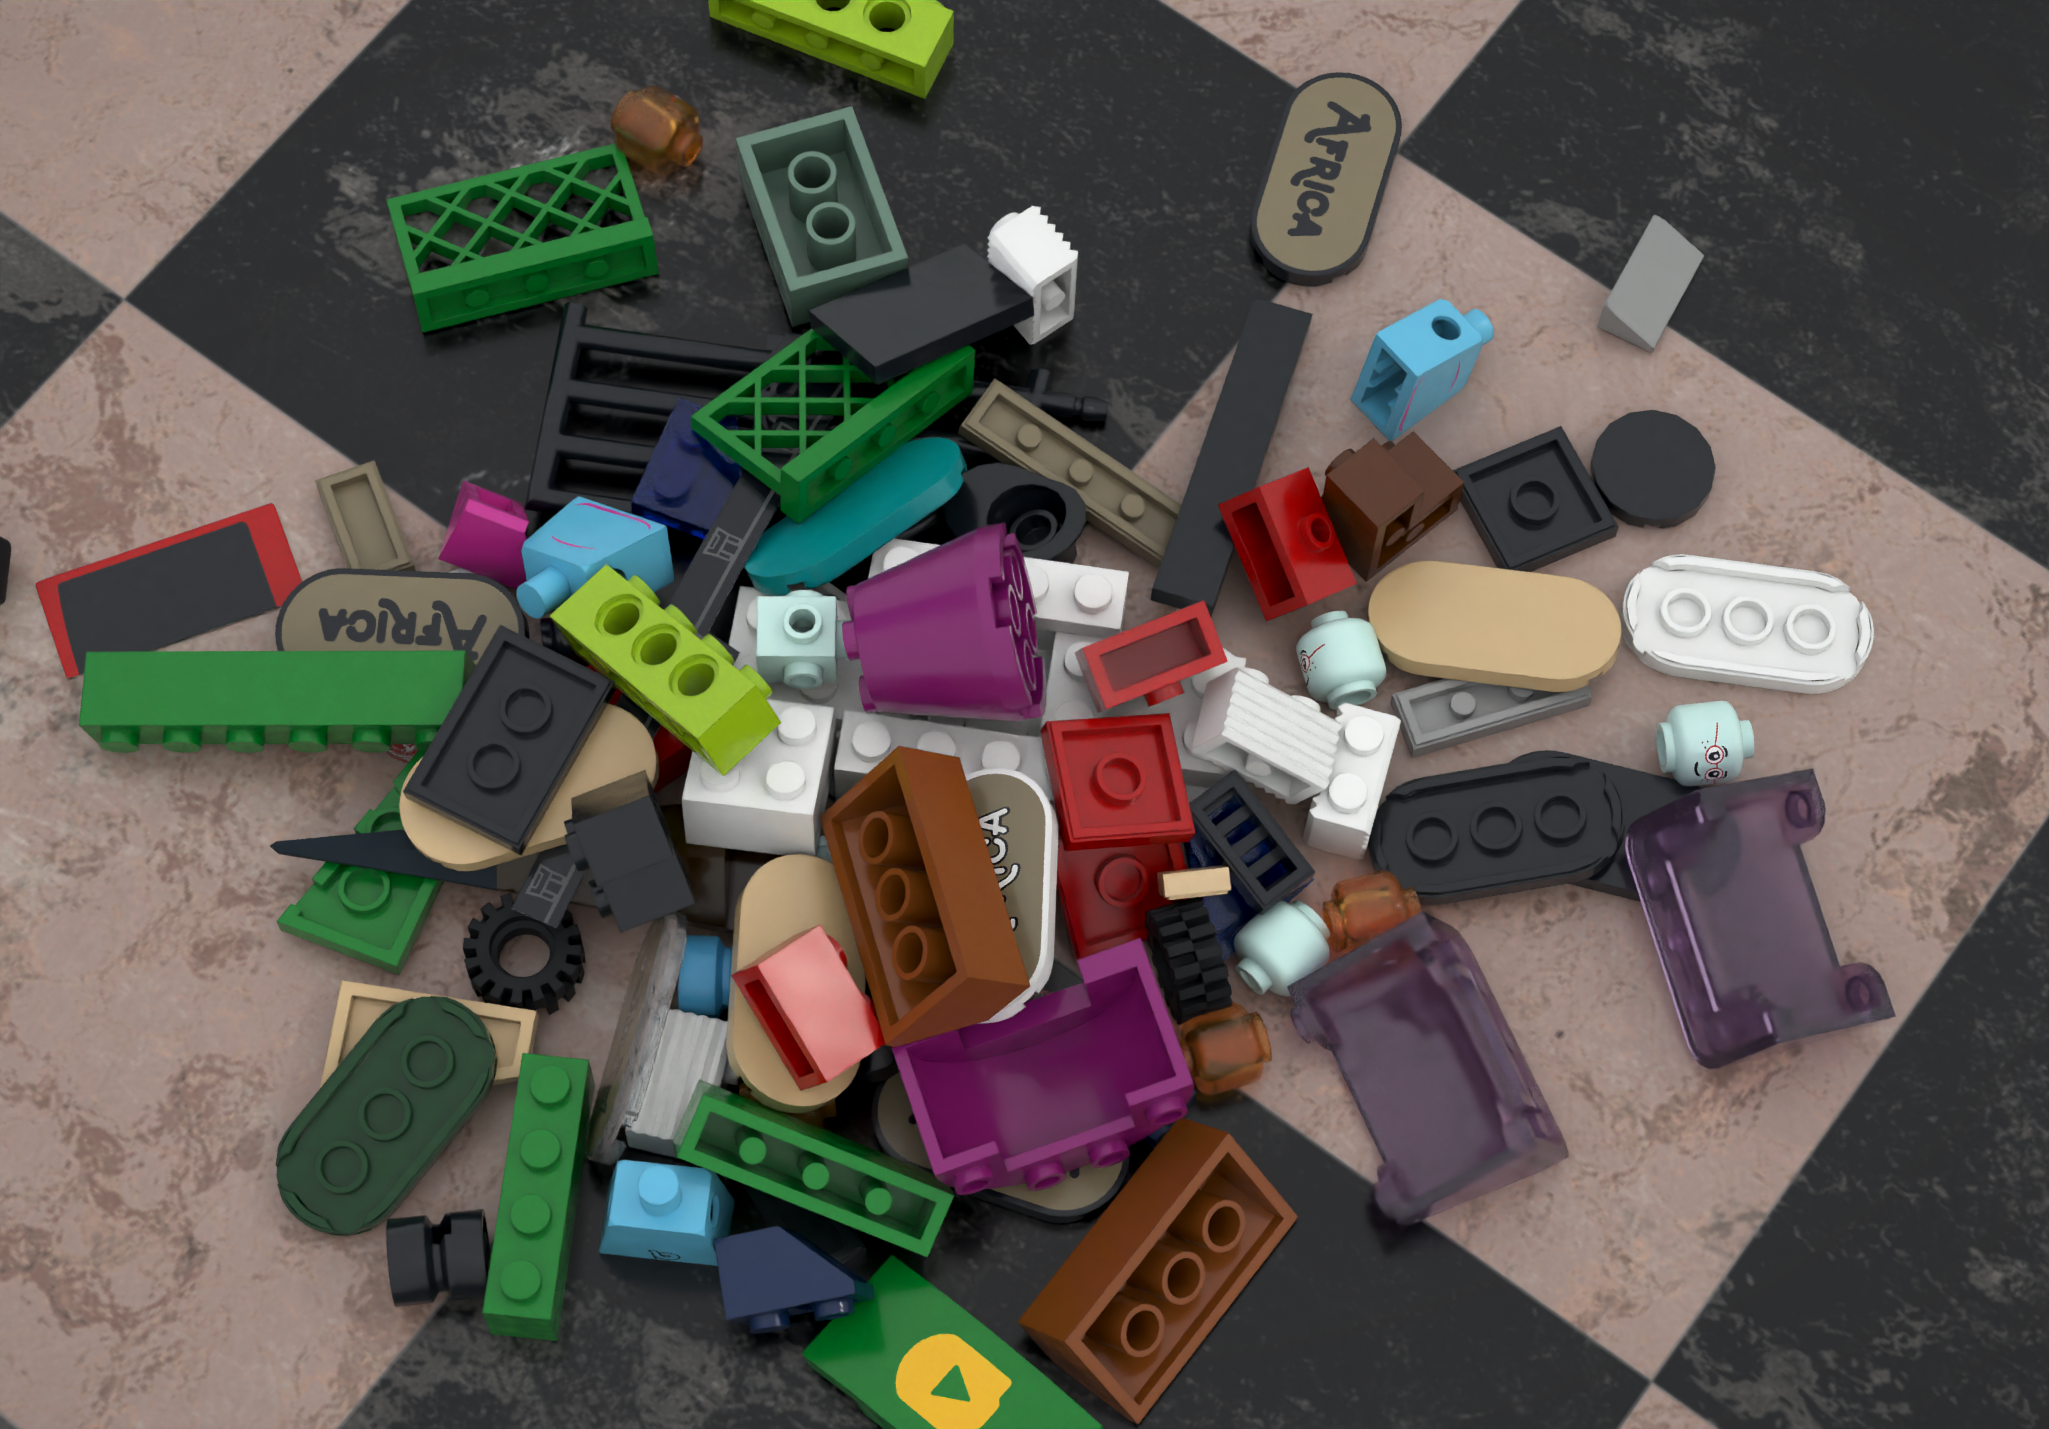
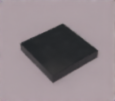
[1453,426,1619,572]

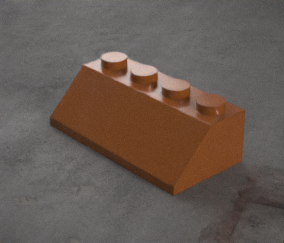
[820,746,1030,1047]
[1017,1118,1298,1424]

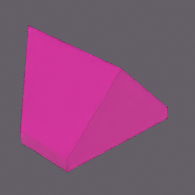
[438,481,529,589]

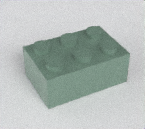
[736,106,908,327]

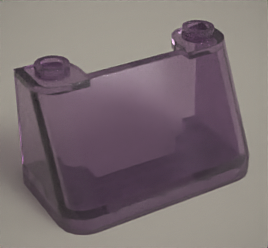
[1625,768,1896,1069]
[1287,911,1569,1225]

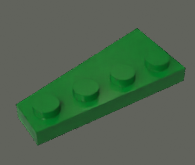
[277,750,444,975]

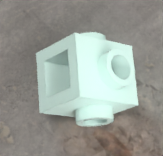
[756,590,850,689]

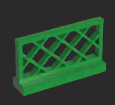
[386,142,659,333]
[691,328,975,524]

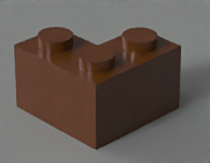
[1321,431,1464,582]

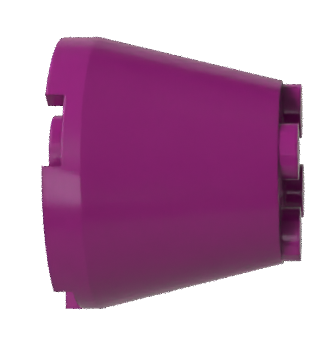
[842,522,1046,722]

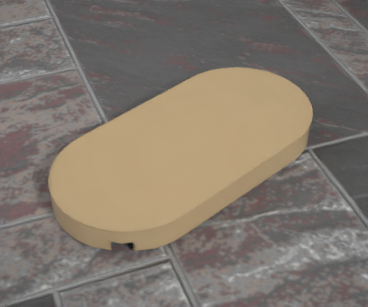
[1368,561,1621,692]
[399,704,659,871]
[726,854,866,1113]

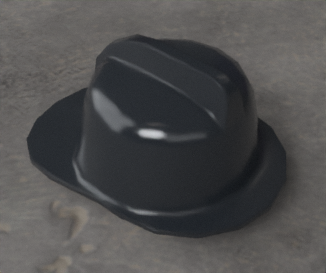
[943,463,1087,564]

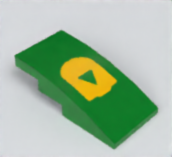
[801,1255,1104,1429]

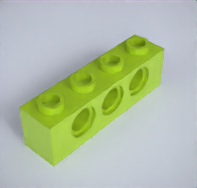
[708,0,954,99]
[550,564,781,777]

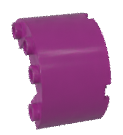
[891,938,1194,1195]

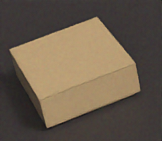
[1157,865,1231,900]

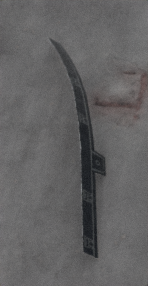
[511,351,857,928]

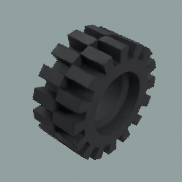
[463,893,586,1015]
[1145,897,1232,1025]

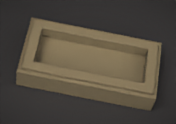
[315,460,416,571]

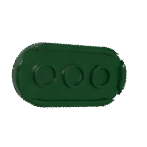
[276,996,497,1236]

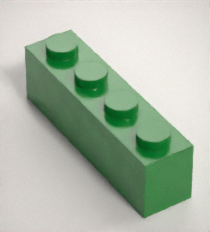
[482,1053,595,1341]
[673,1079,954,1258]

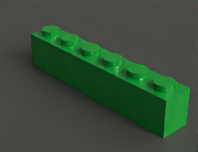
[79,650,476,753]

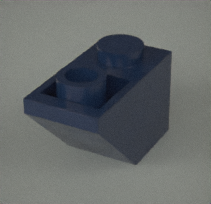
[714,1226,875,1334]

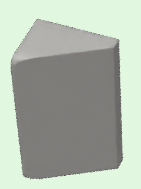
[1597,215,1704,353]

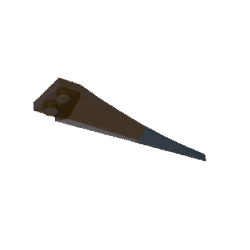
[270,804,785,934]

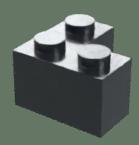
[564,770,696,933]

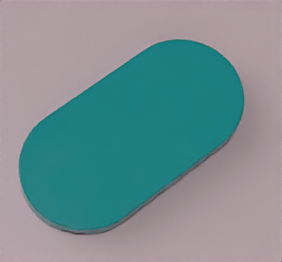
[744,437,967,596]

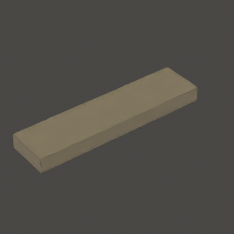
[958,379,1181,569]

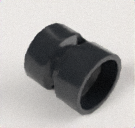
[386,1209,491,1307]

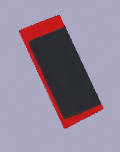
[36,503,302,678]

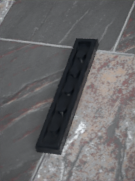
[1150,297,1313,617]

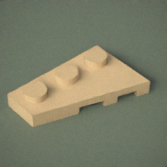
[320,980,539,1088]

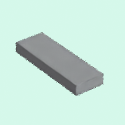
[1390,679,1592,758]

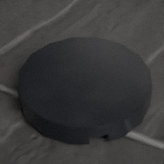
[1590,410,1716,529]

